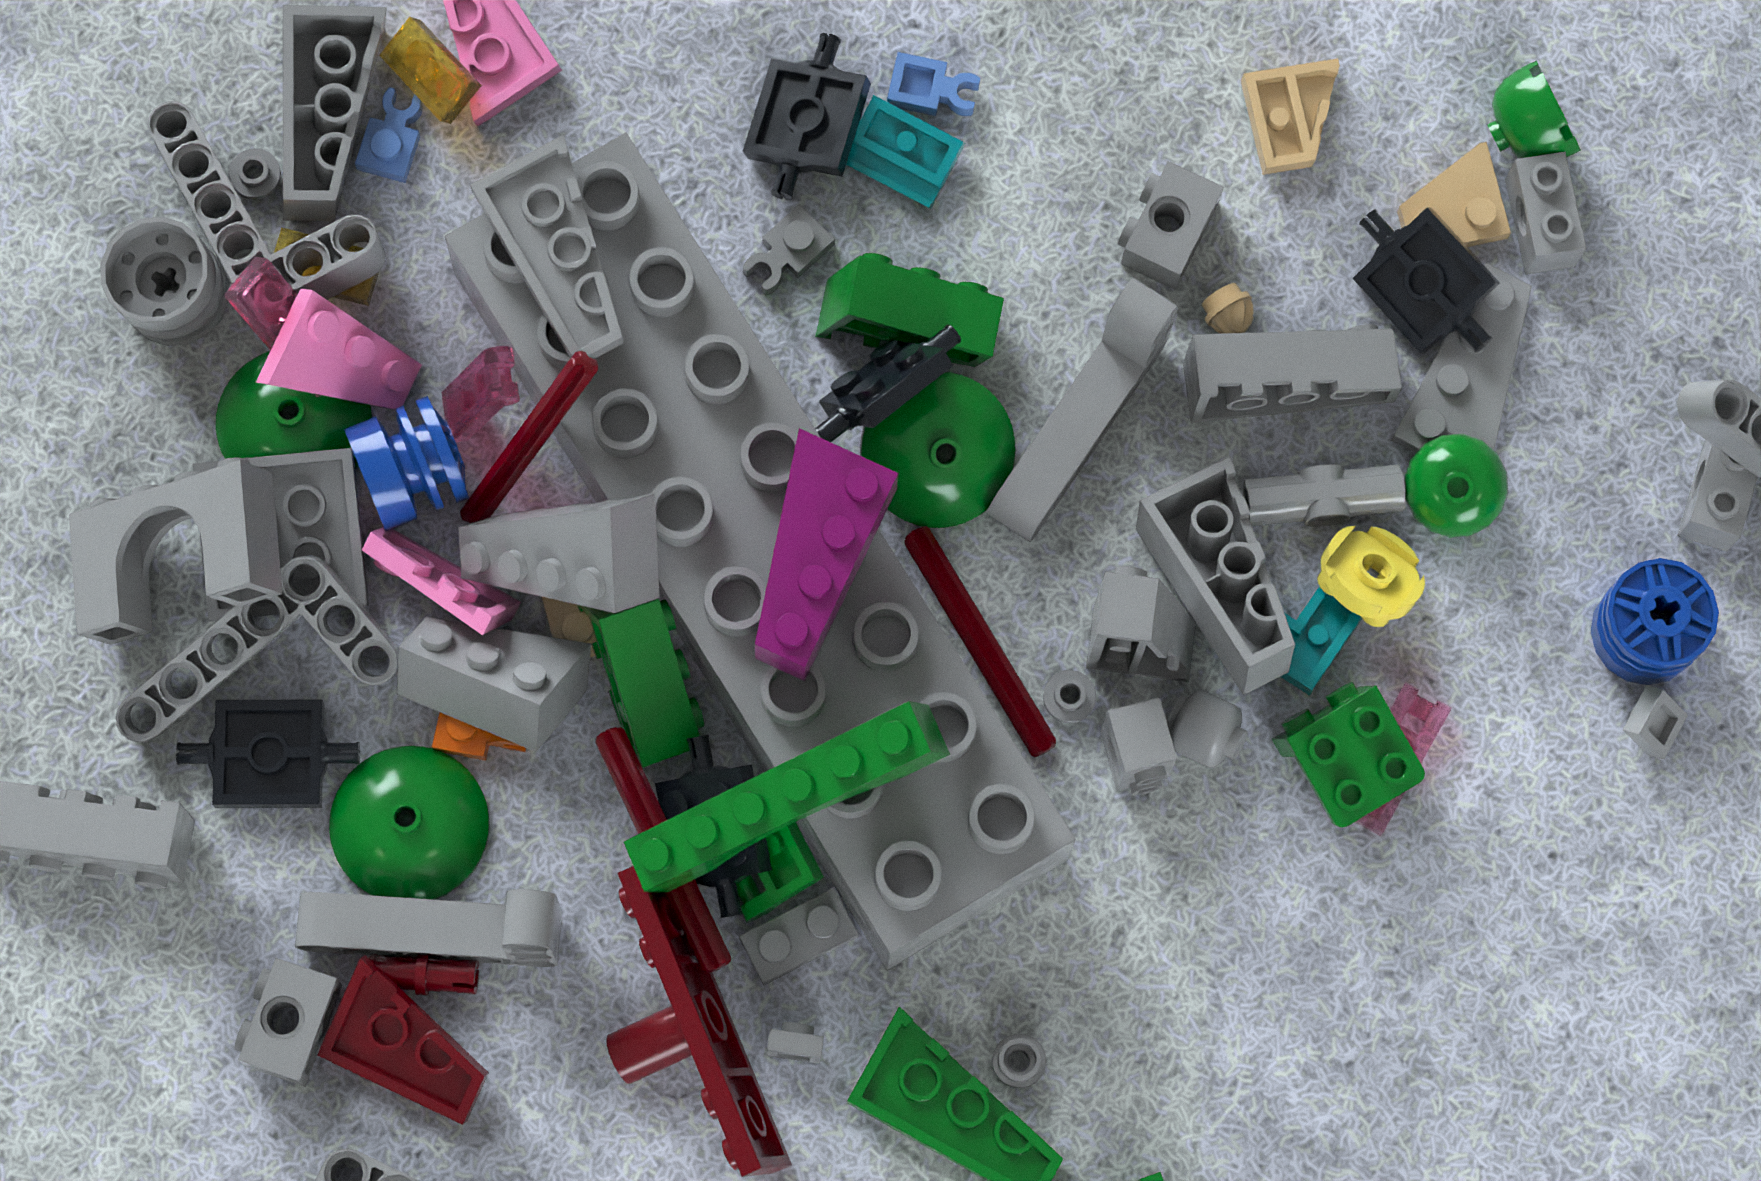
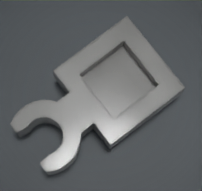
[743,204,835,296]

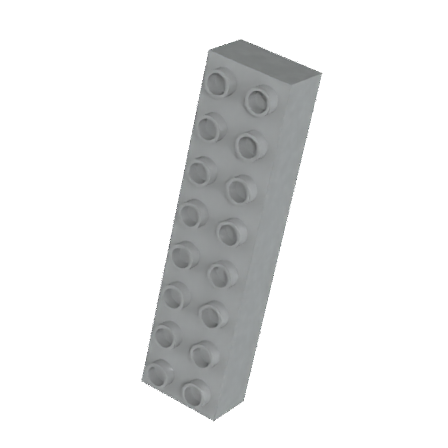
[445,132,1076,971]

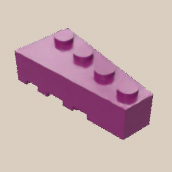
[755,428,898,681]

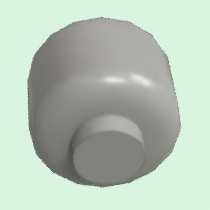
[1167,690,1248,768]

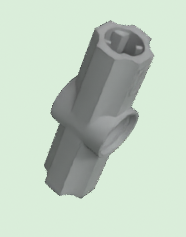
[1243,464,1406,527]

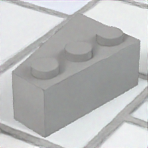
[397,617,591,752]

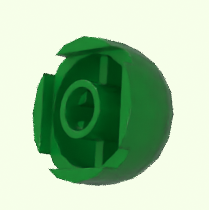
[1487,61,1581,159]
[1404,434,1509,538]

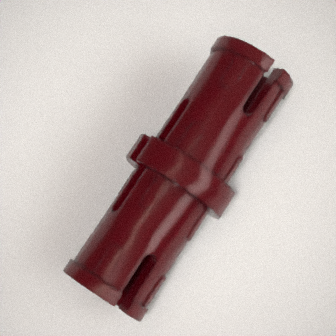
[369,953,479,996]

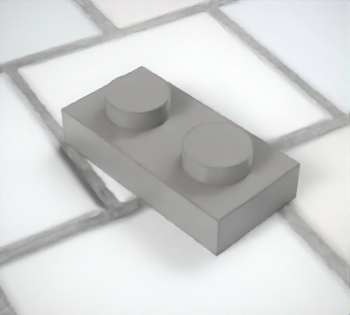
[739,888,859,986]

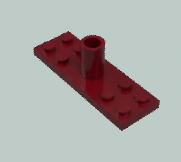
[606,866,792,1177]

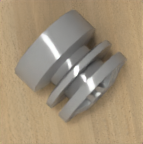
[100,217,229,346]

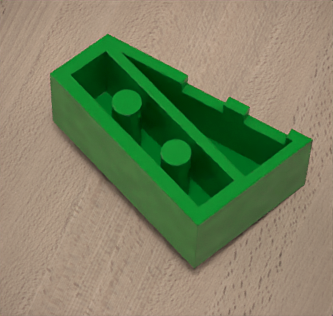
[815,253,1004,367]
[577,598,705,767]

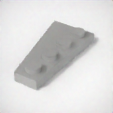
[470,134,623,359]
[1391,262,1532,453]

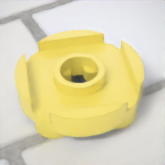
[1317,526,1425,627]

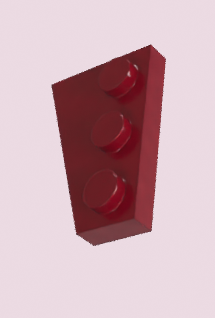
[317,955,489,1125]

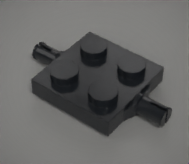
[743,33,871,200]
[1353,207,1500,354]
[815,325,961,442]
[176,699,360,808]
[655,735,772,918]

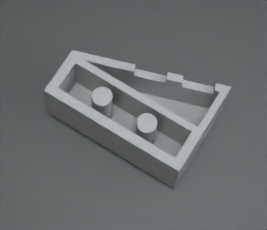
[1086,566,1196,682]

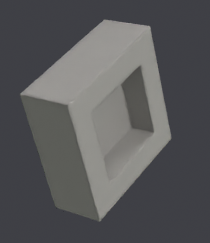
[1623,685,1688,759]
[767,1022,824,1064]

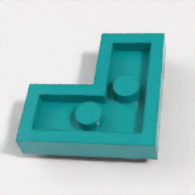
[1280,586,1362,696]

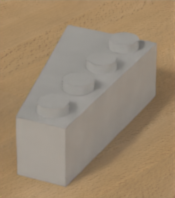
[283,5,387,221]
[1183,324,1402,423]
[1136,456,1295,695]
[458,494,659,613]
[0,781,195,889]

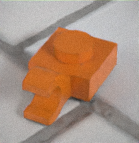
[432,712,526,761]

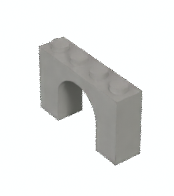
[69,458,282,645]

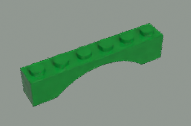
[624,701,950,892]

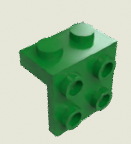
[1272,682,1425,827]

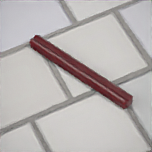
[460,351,598,524]
[904,526,1056,757]
[595,727,731,973]

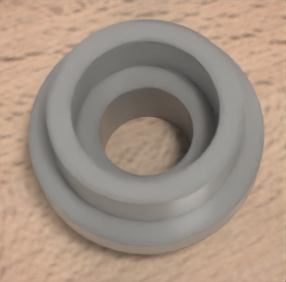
[229,148,281,200]
[1043,670,1096,723]
[992,1034,1046,1088]

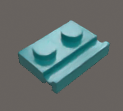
[846,95,966,209]

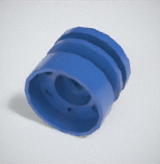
[344,396,469,531]
[1591,558,1719,685]

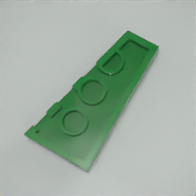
[847,1007,1063,1181]

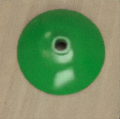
[215,351,373,469]
[860,372,1016,528]
[329,746,490,900]

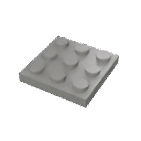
[193,448,369,621]

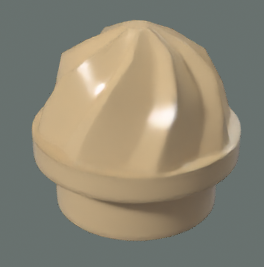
[1202,283,1254,334]

